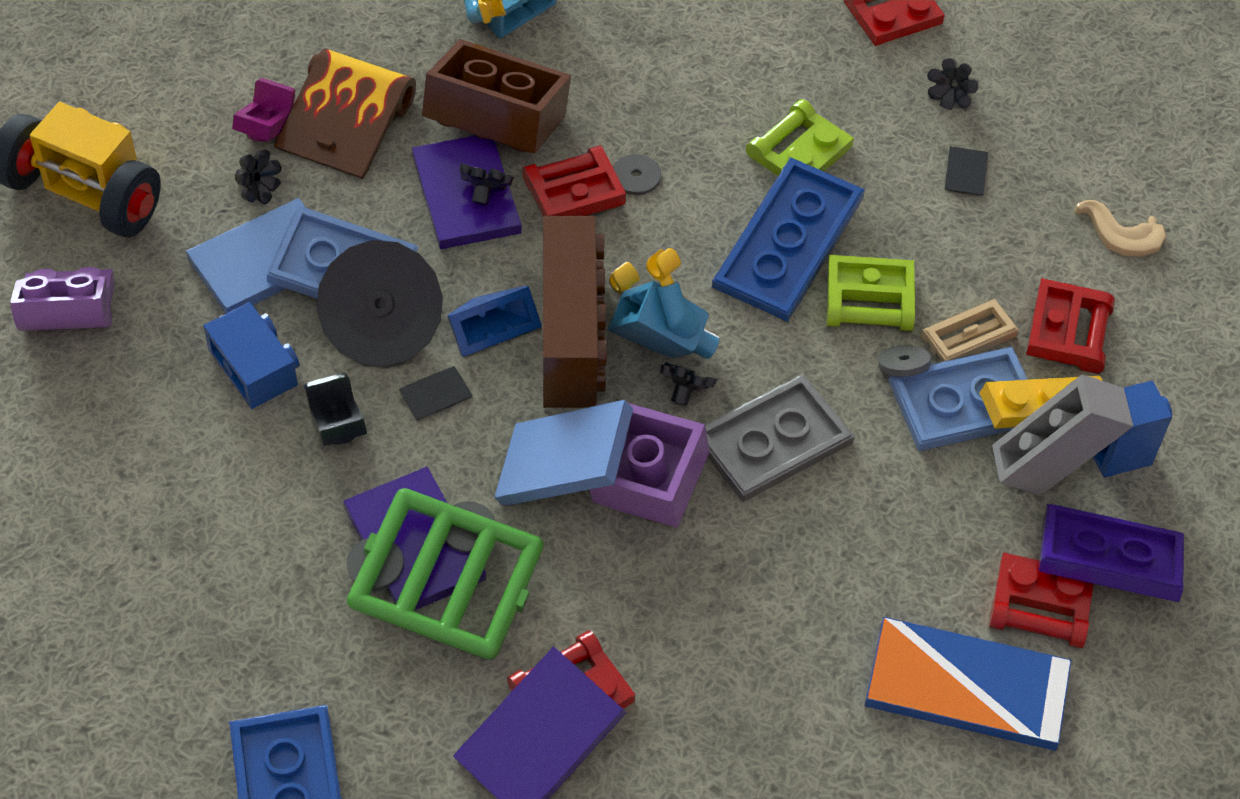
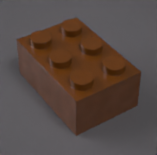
[422,39,572,154]

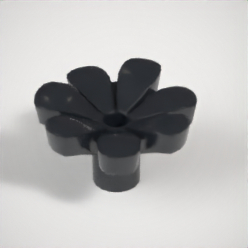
[927,58,979,110]
[235,149,282,205]
[460,164,514,206]
[660,362,718,406]

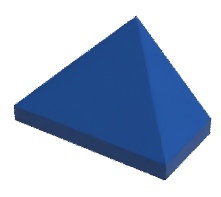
[447,286,542,357]

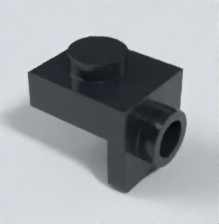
[304,373,367,446]

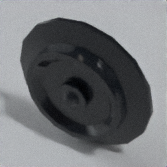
[317,240,443,367]

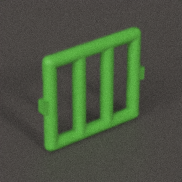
[347,488,544,660]

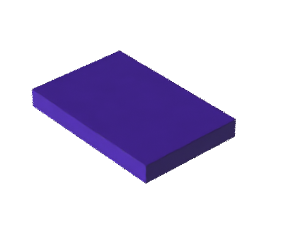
[412,135,522,250]
[343,466,486,611]
[1038,504,1184,602]
[453,646,626,799]

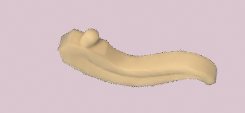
[1075,200,1166,257]

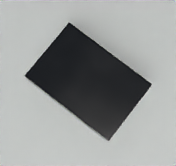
[945,146,988,195]
[399,366,473,420]

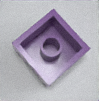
[589,403,710,528]

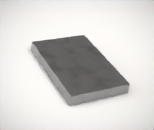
[705,374,855,502]

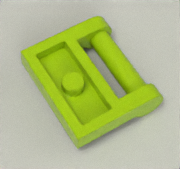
[745,99,854,176]
[826,255,915,332]

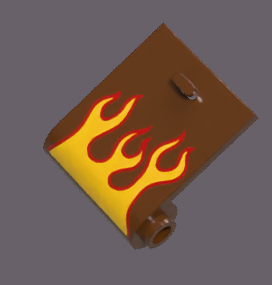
[274,48,416,179]

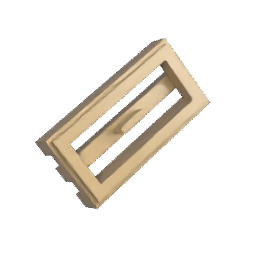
[921,299,1019,362]

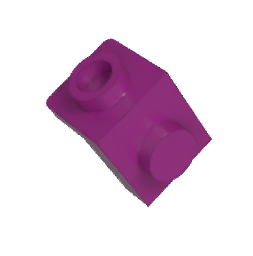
[232,78,295,142]

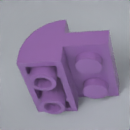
[10,267,115,331]

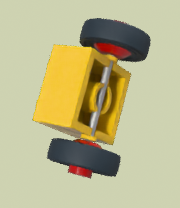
[0,101,161,238]

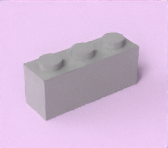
[992,374,1133,494]

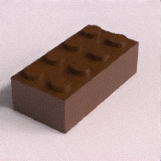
[543,216,607,408]

